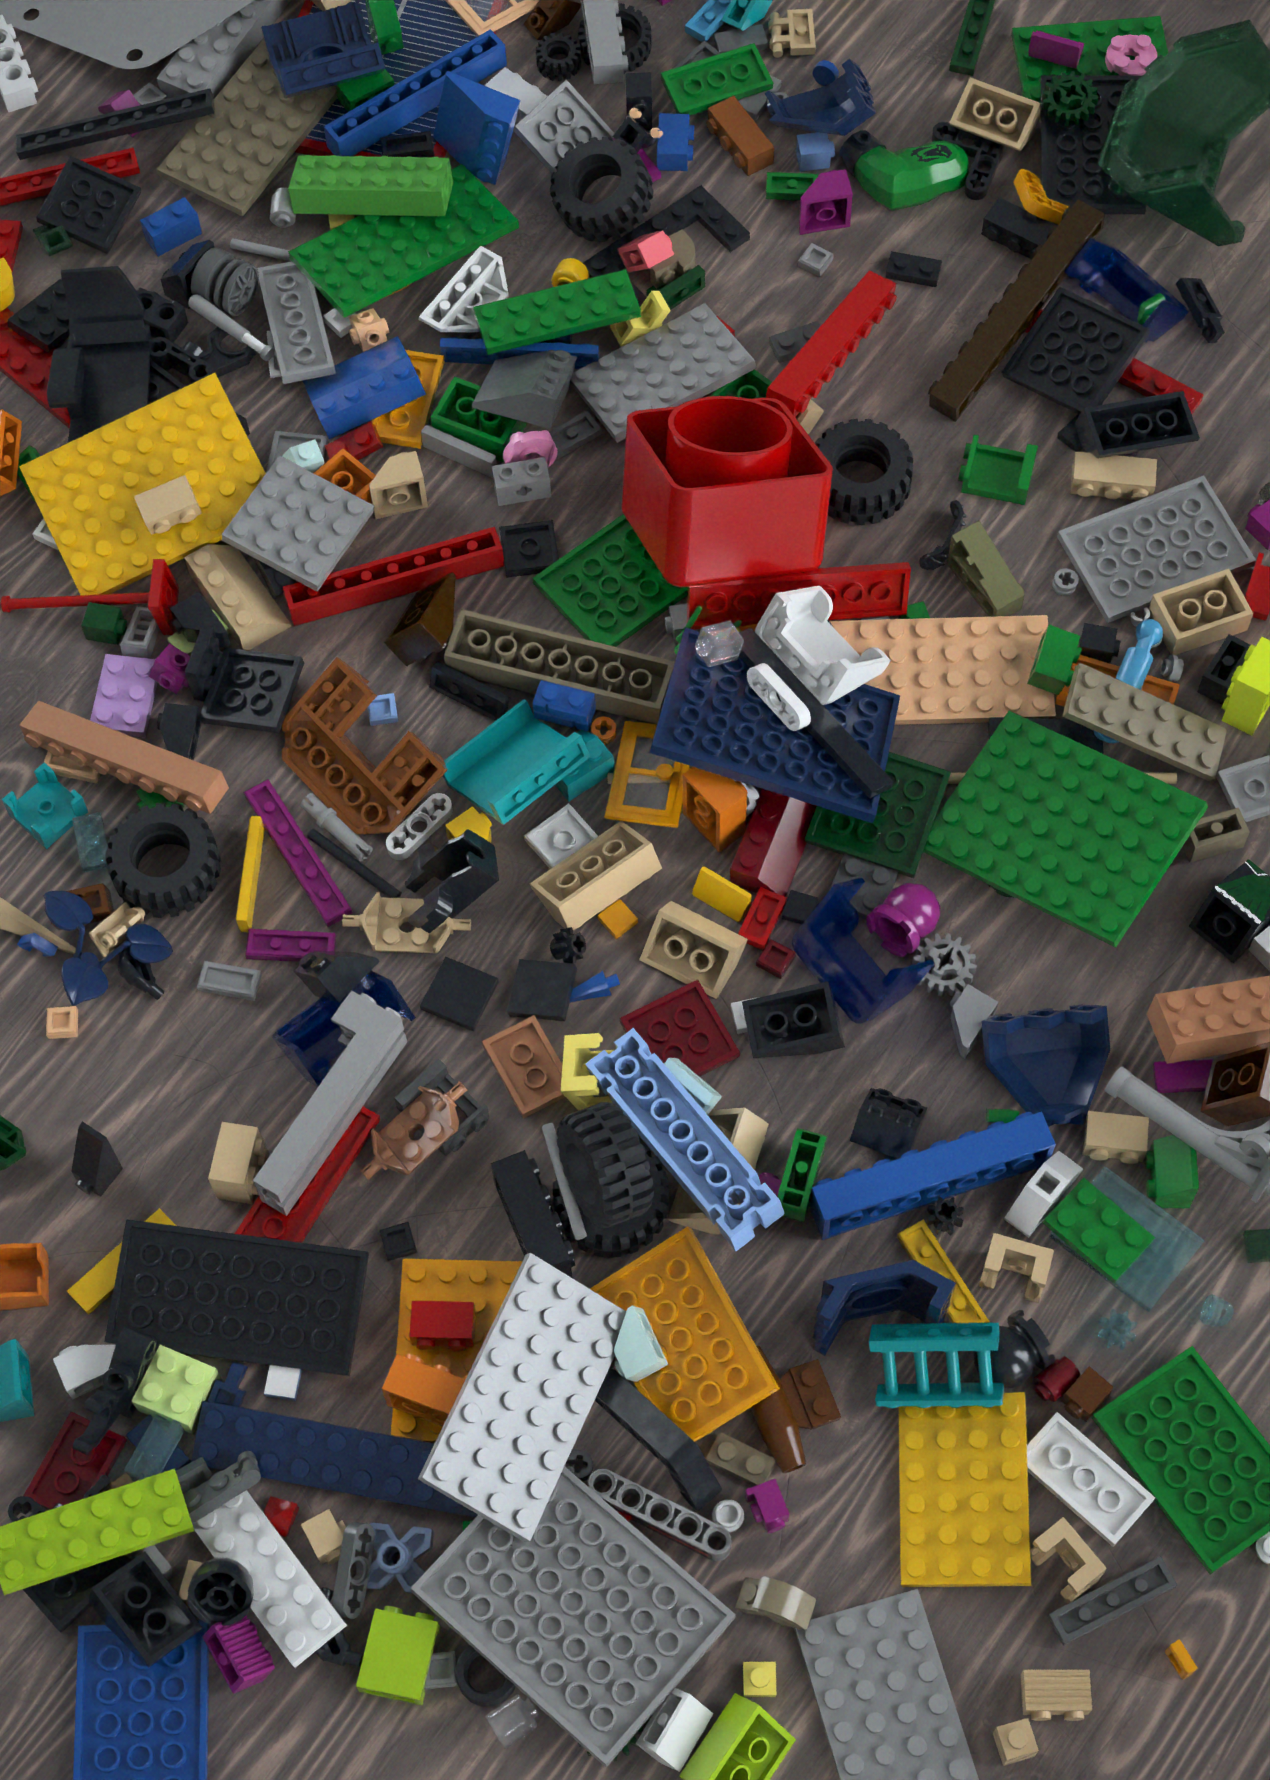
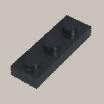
[429,661,510,721]

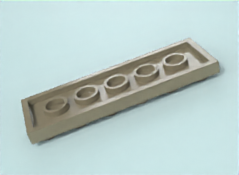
[1062,663,1227,782]

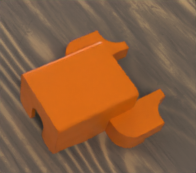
[0,1243,49,1311]

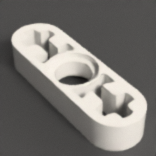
[747,663,811,731]
[386,793,453,860]

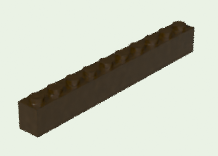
[928,199,1105,422]

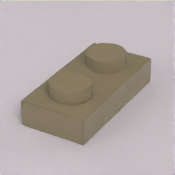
[706,1431,776,1486]

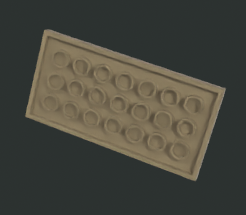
[157,39,338,217]

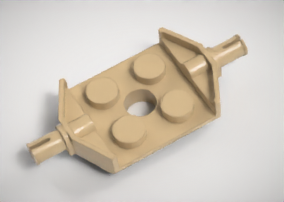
[342,892,471,953]

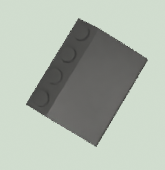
[472,350,577,429]

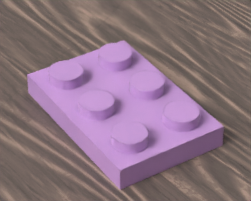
[90,654,158,738]

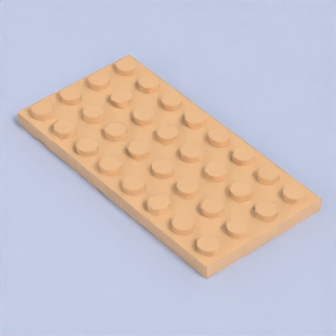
[830,615,1056,725]

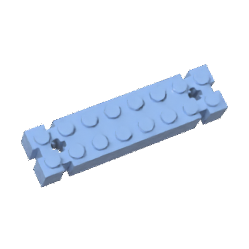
[585,1028,785,1251]

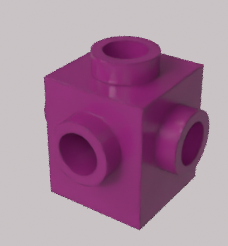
[149,643,191,694]

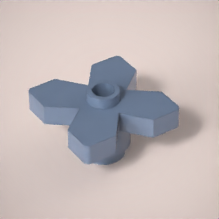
[367,1523,434,1593]

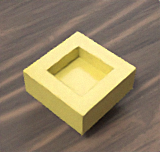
[743,1661,777,1697]

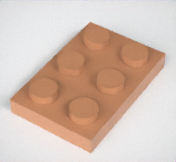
[482,1015,565,1119]

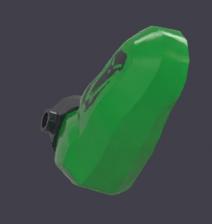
[840,130,969,211]

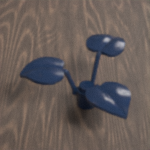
[43,891,173,1006]

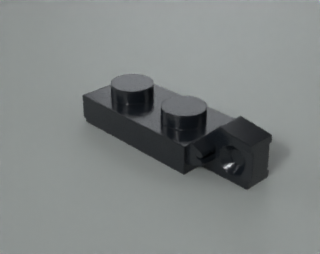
[1176,278,1225,343]

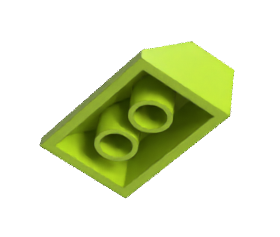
[679,1693,796,1780]

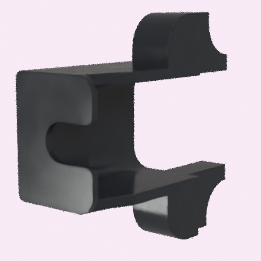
[405,829,499,934]

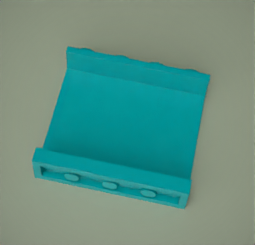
[443,699,591,825]

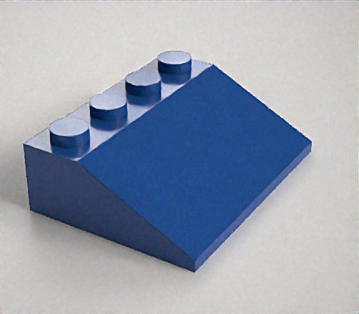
[433,71,520,185]
[303,336,426,440]

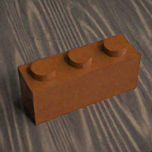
[706,96,774,176]

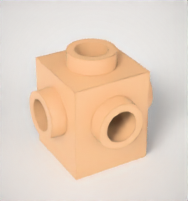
[349,308,389,352]

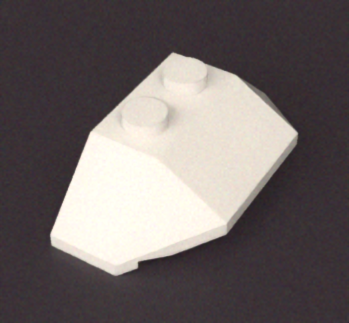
[419,246,509,332]

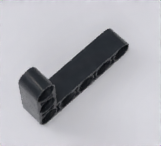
[595,1366,722,1512]

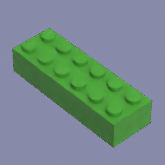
[288,155,453,216]

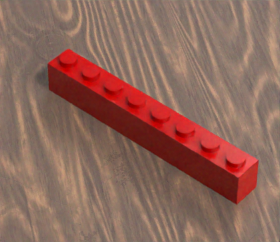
[766,270,897,417]
[283,527,504,626]

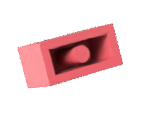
[617,231,674,273]

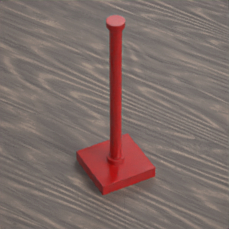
[1,559,179,635]

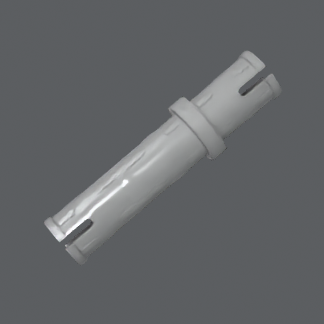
[300,793,373,862]

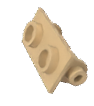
[88,902,145,957]

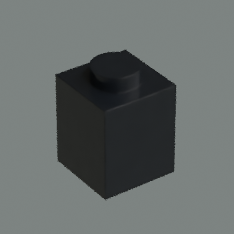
[1079,623,1121,664]

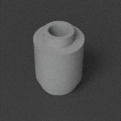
[270,188,296,228]

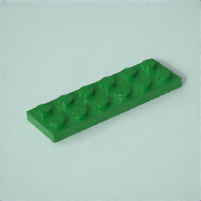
[473,269,641,355]

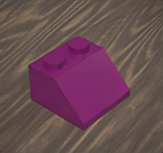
[799,169,853,235]

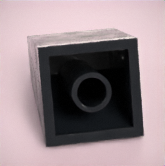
[1189,859,1270,963]

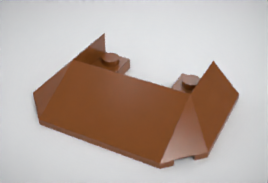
[282,657,448,835]

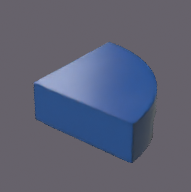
[17,933,58,956]

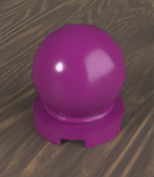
[866,883,940,957]

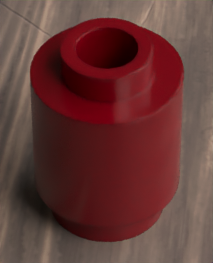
[1033,1356,1080,1402]

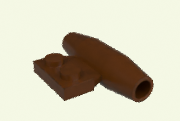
[750,1346,841,1473]

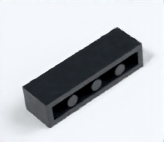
[981,197,1089,279]

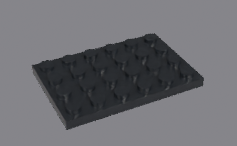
[1040,75,1146,214]

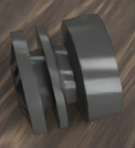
[191,247,259,316]

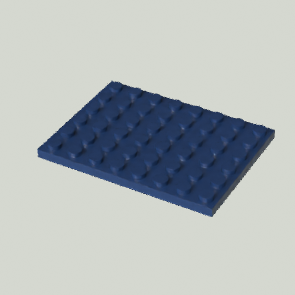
[649,627,900,823]

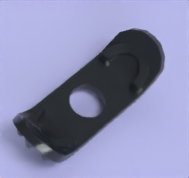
[919,500,967,570]

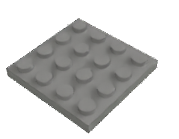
[222,455,374,591]

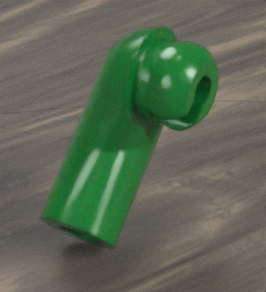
[1137,293,1166,330]

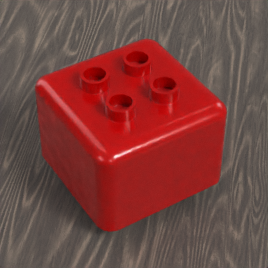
[622,396,833,587]

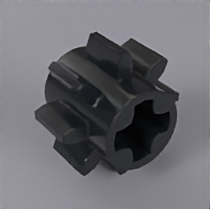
[550,927,586,964]
[927,1196,964,1236]

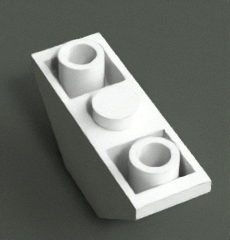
[1004,1151,1083,1238]

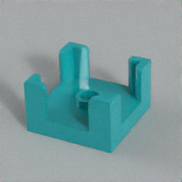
[1,763,89,849]

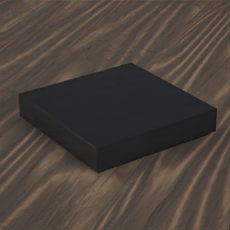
[499,520,559,578]
[420,956,499,1032]
[507,959,577,1021]

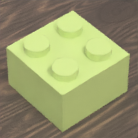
[132,1345,221,1435]

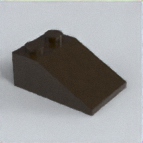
[384,572,456,666]

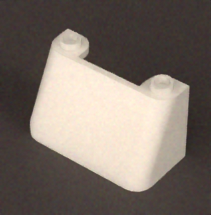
[755,585,891,705]

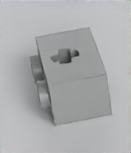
[492,457,551,506]

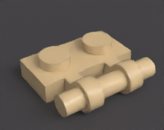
[768,9,816,58]

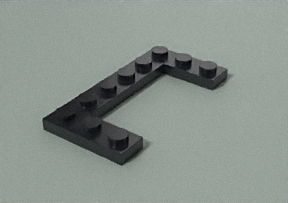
[583,185,750,306]

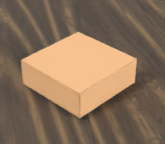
[46,1006,78,1039]

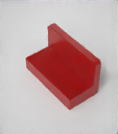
[1245,552,1270,621]

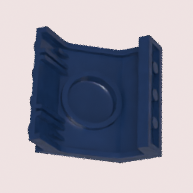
[261,1,385,99]
[812,1260,956,1356]

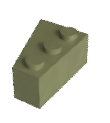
[947,520,1025,617]

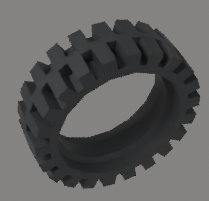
[578,3,652,74]

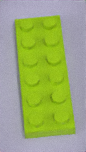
[0,1468,194,1595]

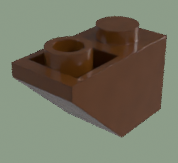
[524,0,581,40]

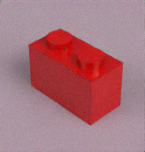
[409,1300,476,1351]

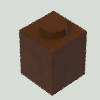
[1061,1366,1113,1422]

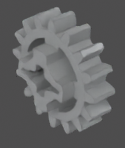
[912,933,977,997]

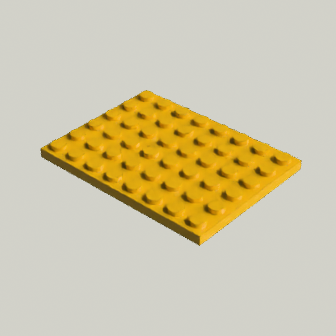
[19,373,266,595]

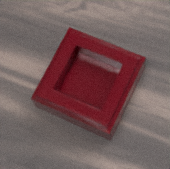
[756,939,796,979]

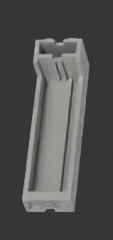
[253,990,407,1216]

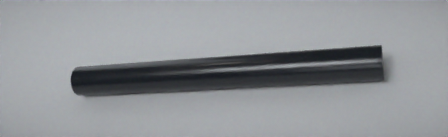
[307,829,402,898]

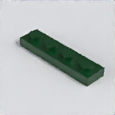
[949,0,996,76]

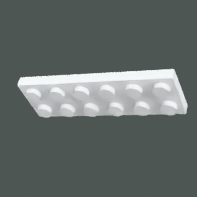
[193,1490,347,1668]

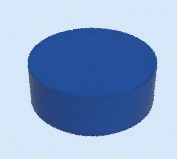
[812,60,839,86]

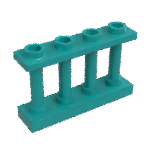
[869,1323,1004,1408]

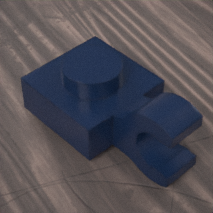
[208,1362,248,1407]

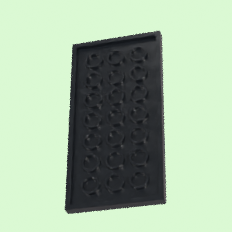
[104,1219,369,1376]

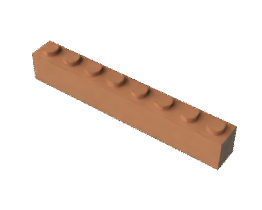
[19,701,229,814]

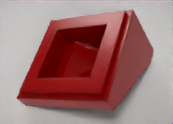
[263,1496,300,1538]

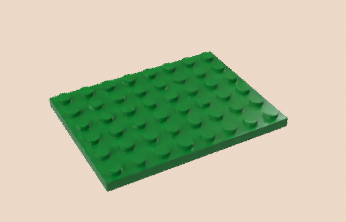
[923,711,1208,948]

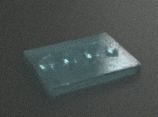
[1049,1167,1205,1312]

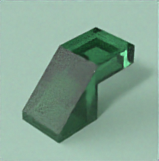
[33,225,73,256]

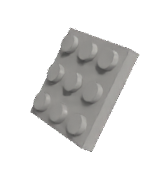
[513,80,615,173]

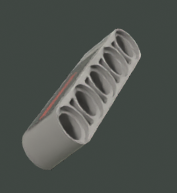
[588,1468,732,1561]

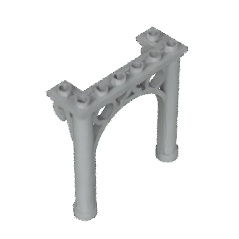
[1104,986,1270,1203]

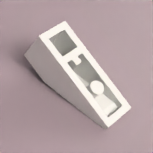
[53,1345,156,1400]

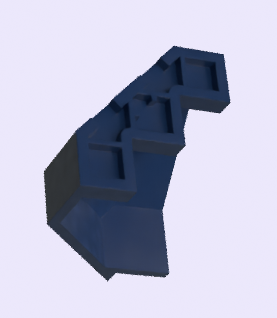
[765,58,876,136]
[982,1004,1111,1127]

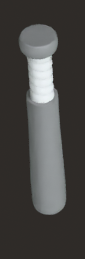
[188,294,275,361]

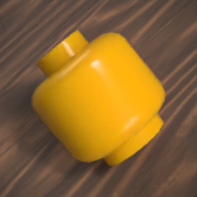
[551,258,589,287]

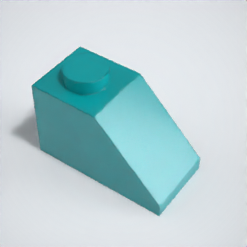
[721,0,773,31]

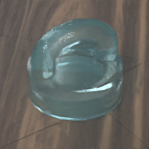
[1200,1294,1234,1327]

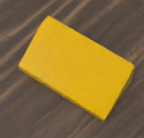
[692,867,751,922]

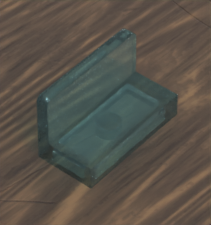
[124,1414,185,1480]

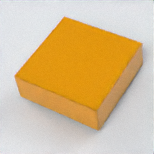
[597,899,638,939]
[1165,1639,1198,1680]

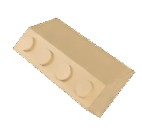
[184,544,292,650]
[530,821,662,930]
[668,1108,769,1234]

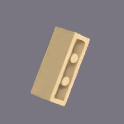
[1070,452,1157,501]

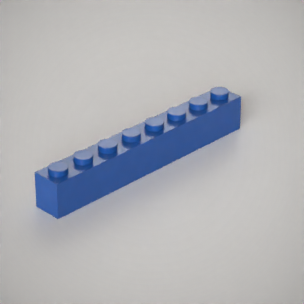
[324,29,507,156]

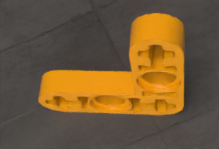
[1013,169,1069,225]

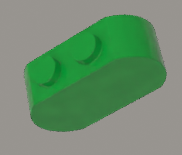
[777,1128,827,1222]

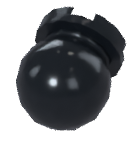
[974,1310,1055,1388]

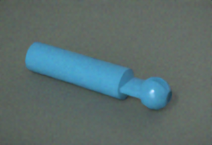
[1094,619,1163,744]

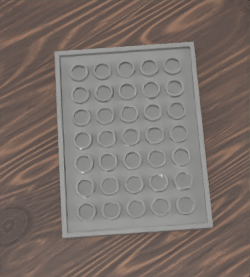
[411,1466,736,1767]

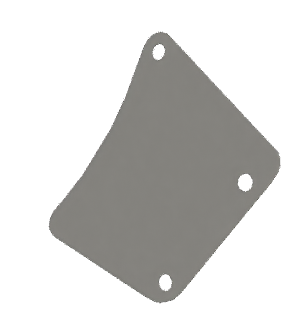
[0,0,255,69]

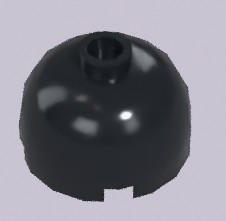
[187,1557,254,1626]

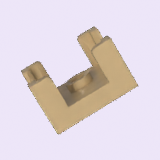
[979,1233,1054,1303]
[1030,1517,1107,1604]

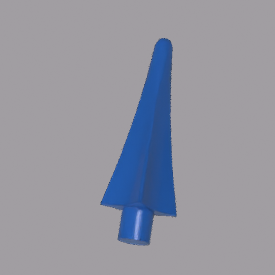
[570,971,620,1003]

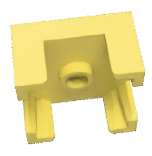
[561,1033,614,1111]

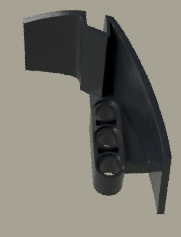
[47,266,151,443]

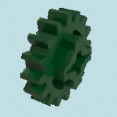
[1042,71,1098,126]

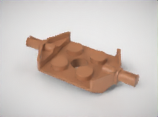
[361,1081,468,1180]

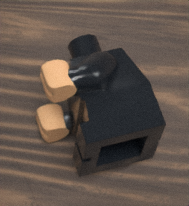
[613,108,663,153]

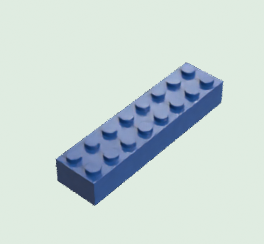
[810,1111,1056,1240]

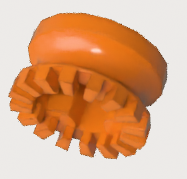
[591,716,617,745]

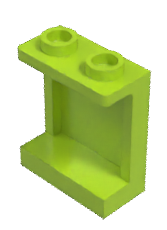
[356,1606,441,1705]

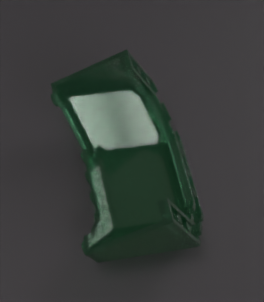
[1098,19,1270,246]

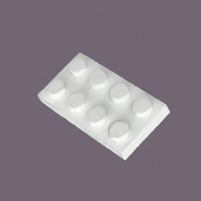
[1027,1412,1155,1547]

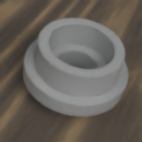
[1160,654,1184,682]

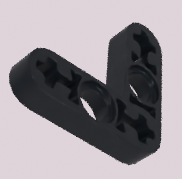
[932,122,1004,200]

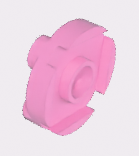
[1105,35,1157,78]
[503,430,558,467]

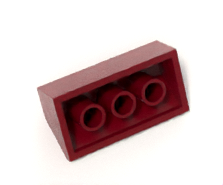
[730,789,817,897]

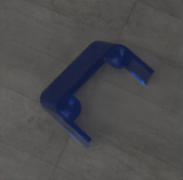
[1065,238,1190,343]
[792,878,935,1024]
[272,971,416,1087]

